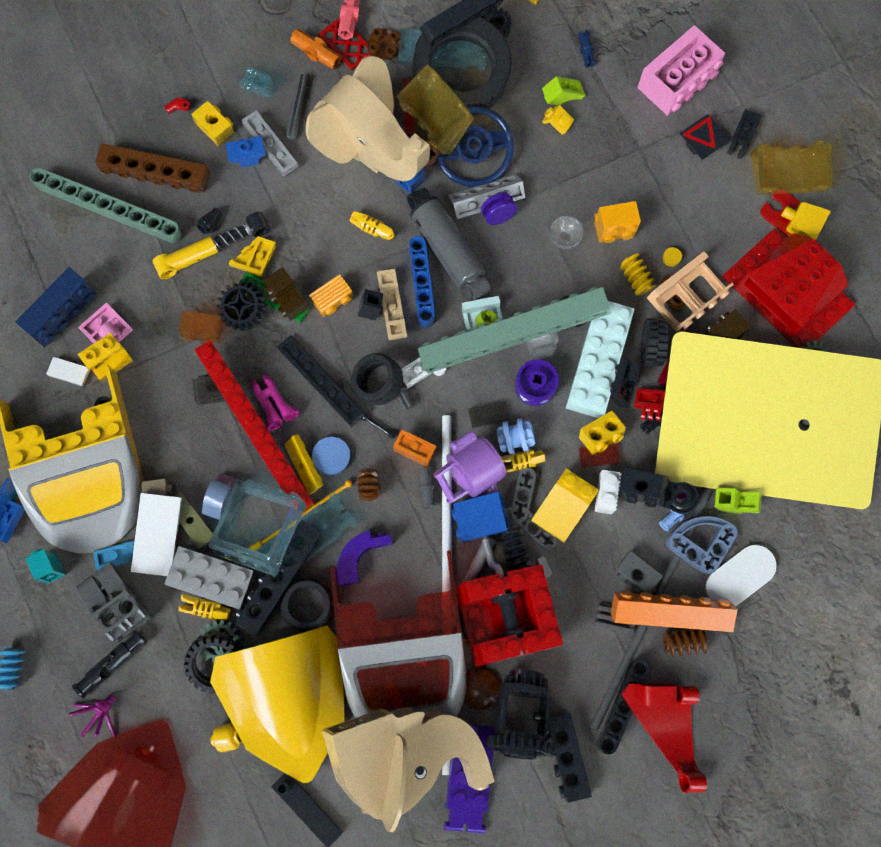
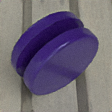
[481,192,517,225]

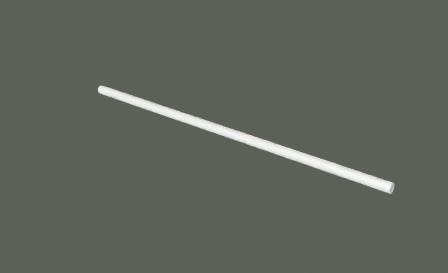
[442,415,452,775]

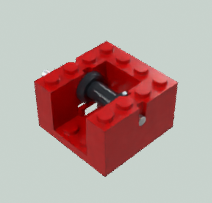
[455,538,563,667]

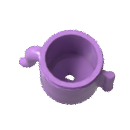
[433,431,506,503]

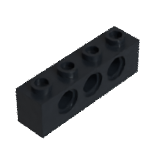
[547,713,592,803]

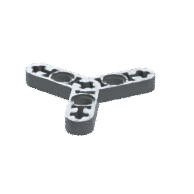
[505,468,557,550]

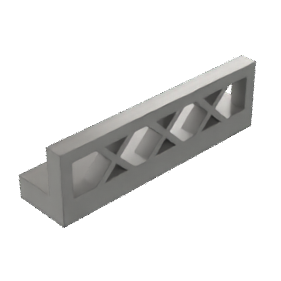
[448,173,526,219]

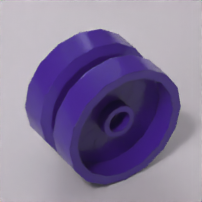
[515,359,559,407]

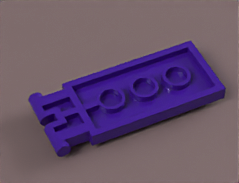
[443,724,495,834]

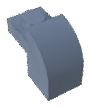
[202,473,238,520]

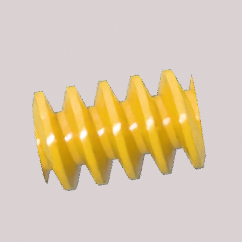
[620,253,656,296]

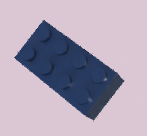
[15,267,96,348]

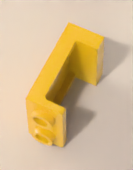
[78,332,133,382]

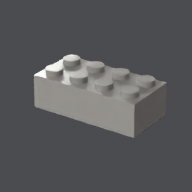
[164,546,257,610]

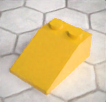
[531,468,599,543]

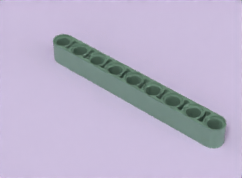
[30,168,182,243]

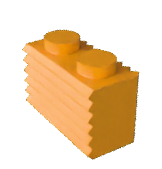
[309,274,353,317]

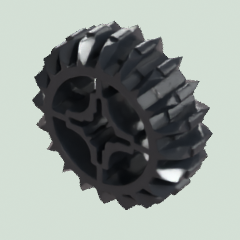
[216,280,268,331]

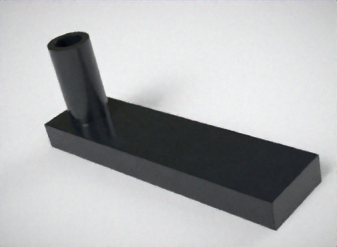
[271,773,343,847]

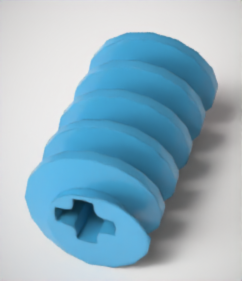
[0,647,26,690]

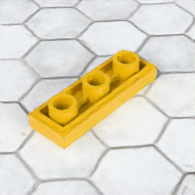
[284,435,323,495]

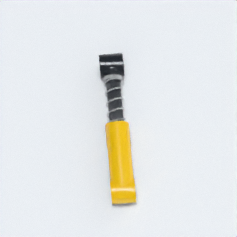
[153,212,270,279]

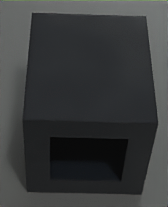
[358,289,383,321]

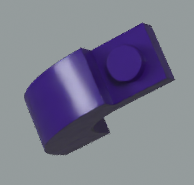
[337,531,393,587]

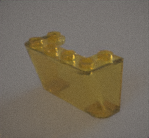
[396,64,475,156]
[750,141,833,195]

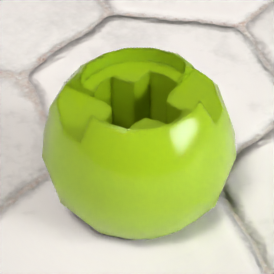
[475,310,499,327]

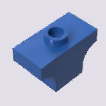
[226,136,266,168]

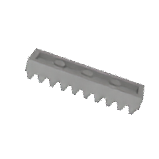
[242,110,299,176]

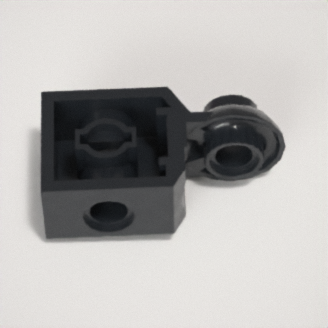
[620,468,699,514]

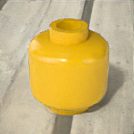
[211,723,242,752]

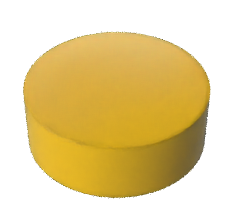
[662,247,682,267]

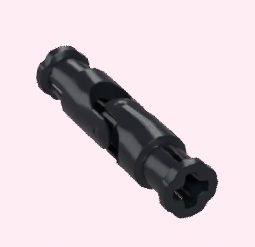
[72,630,147,699]

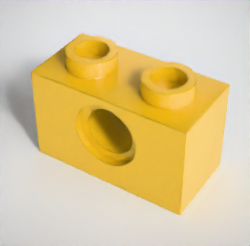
[191,101,234,147]

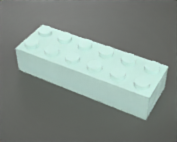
[565,301,634,418]

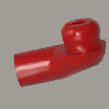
[164,97,191,114]

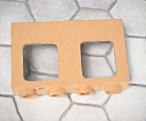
[647,252,734,332]

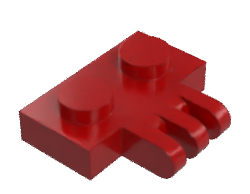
[634,388,666,421]

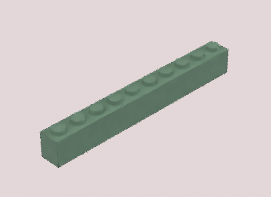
[418,287,612,374]

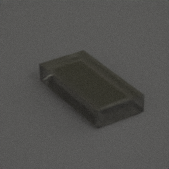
[468,402,510,428]

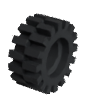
[481,7,511,37]

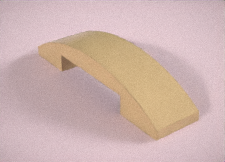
[377,269,407,340]

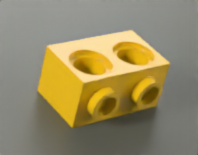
[579,411,626,455]

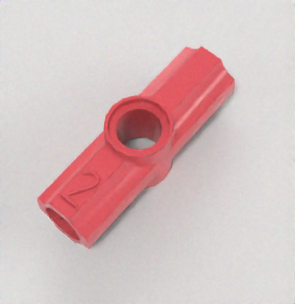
[338,0,360,40]

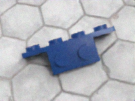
[0,478,25,543]

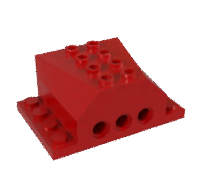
[722,228,856,348]

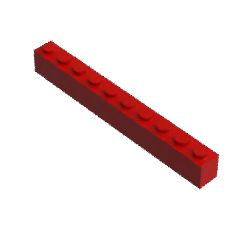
[194,340,314,515]

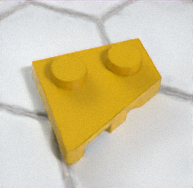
[229,236,276,277]

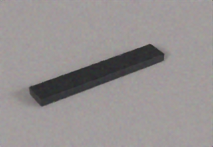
[277,335,365,428]

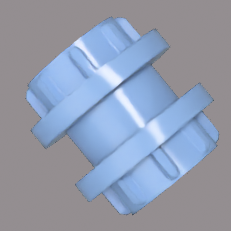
[496,418,536,455]

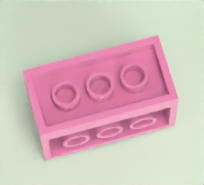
[637,25,725,116]

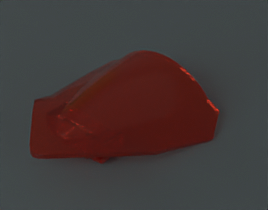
[37,720,186,847]

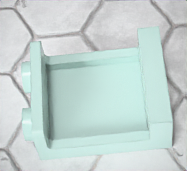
[462,296,502,331]

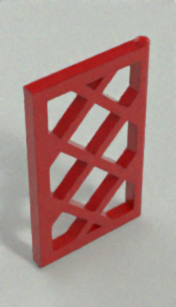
[318,18,372,71]

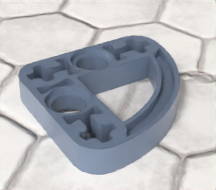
[666,516,737,574]

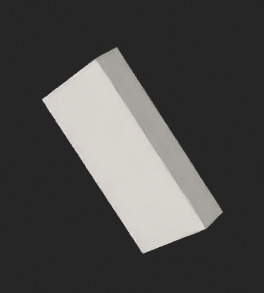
[46,357,91,387]

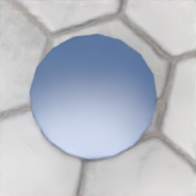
[312,437,351,475]

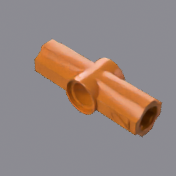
[290,29,342,70]

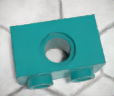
[25,548,66,584]

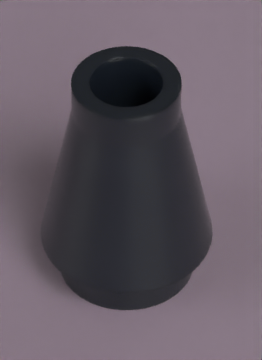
[196,208,222,235]

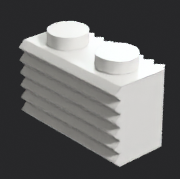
[594,470,622,514]

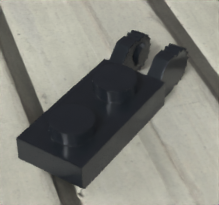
[727,109,762,159]

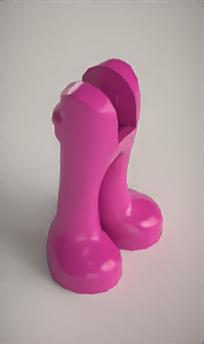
[251,374,300,431]

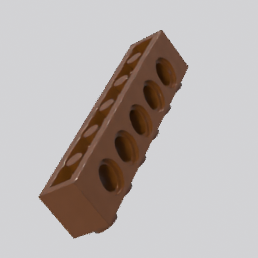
[95,143,210,193]

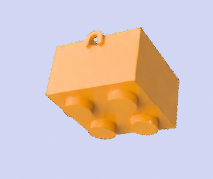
[594,201,641,243]

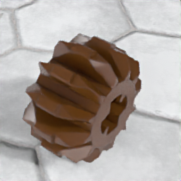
[358,468,380,501]

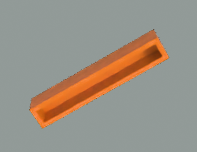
[611,591,737,632]

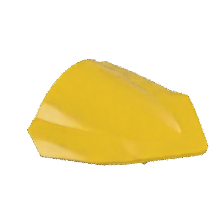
[210,626,344,783]

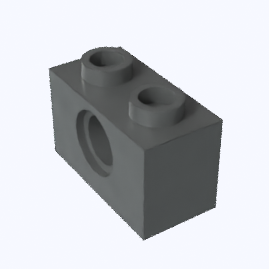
[614,551,662,594]

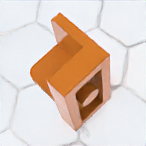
[393,430,437,467]

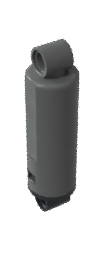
[407,188,491,301]

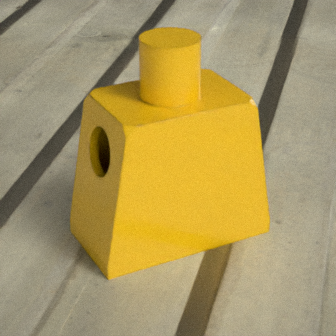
[781,202,831,240]

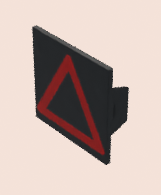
[680,114,731,160]

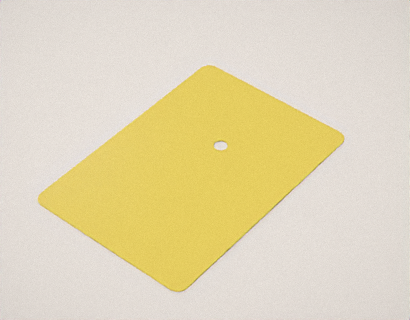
[655,332,881,509]

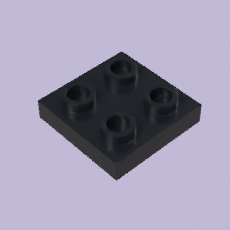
[610,358,643,408]

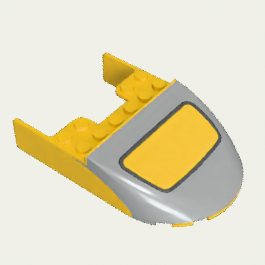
[0,365,144,553]

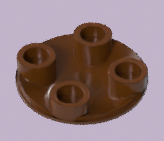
[367,28,402,60]
[464,669,499,710]

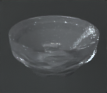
[550,216,583,249]

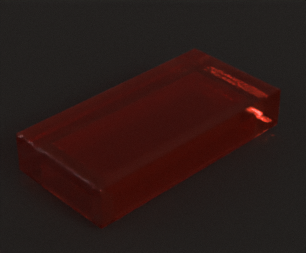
[578,444,620,468]

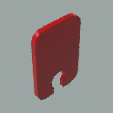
[760,189,801,238]

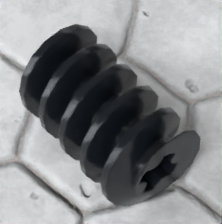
[501,529,533,570]

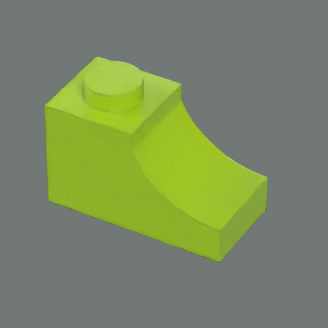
[542,76,586,106]

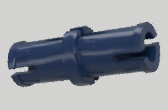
[578,30,596,68]

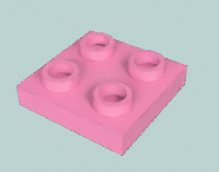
[78,302,133,344]

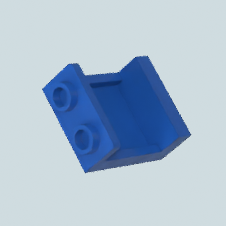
[452,492,510,543]

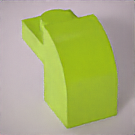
[715,488,762,514]

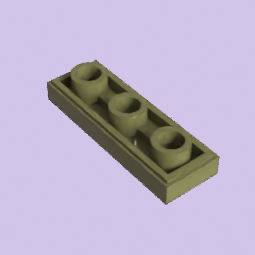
[174,492,216,550]

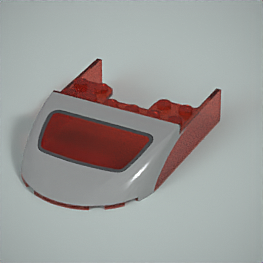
[330,550,467,718]

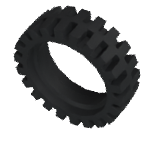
[184,631,244,694]

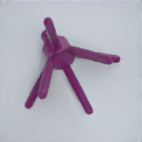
[69,694,117,738]

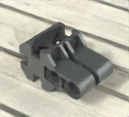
[76,562,152,642]

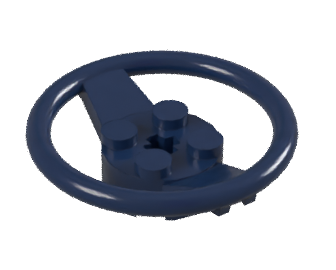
[434,106,514,187]

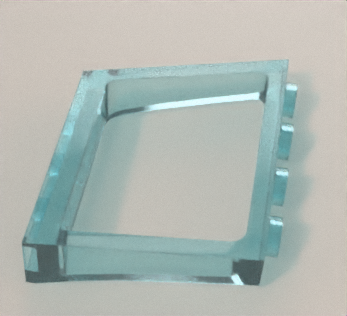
[208,479,307,576]

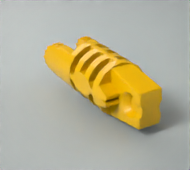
[349,211,395,240]
[500,450,546,473]
[178,594,231,620]

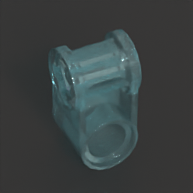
[239,67,275,98]

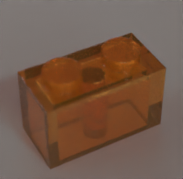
[178,310,223,344]

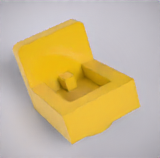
[542,105,574,134]

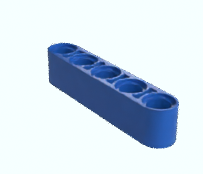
[409,236,435,328]

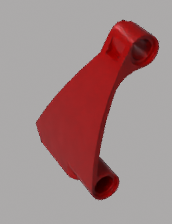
[621,683,707,793]

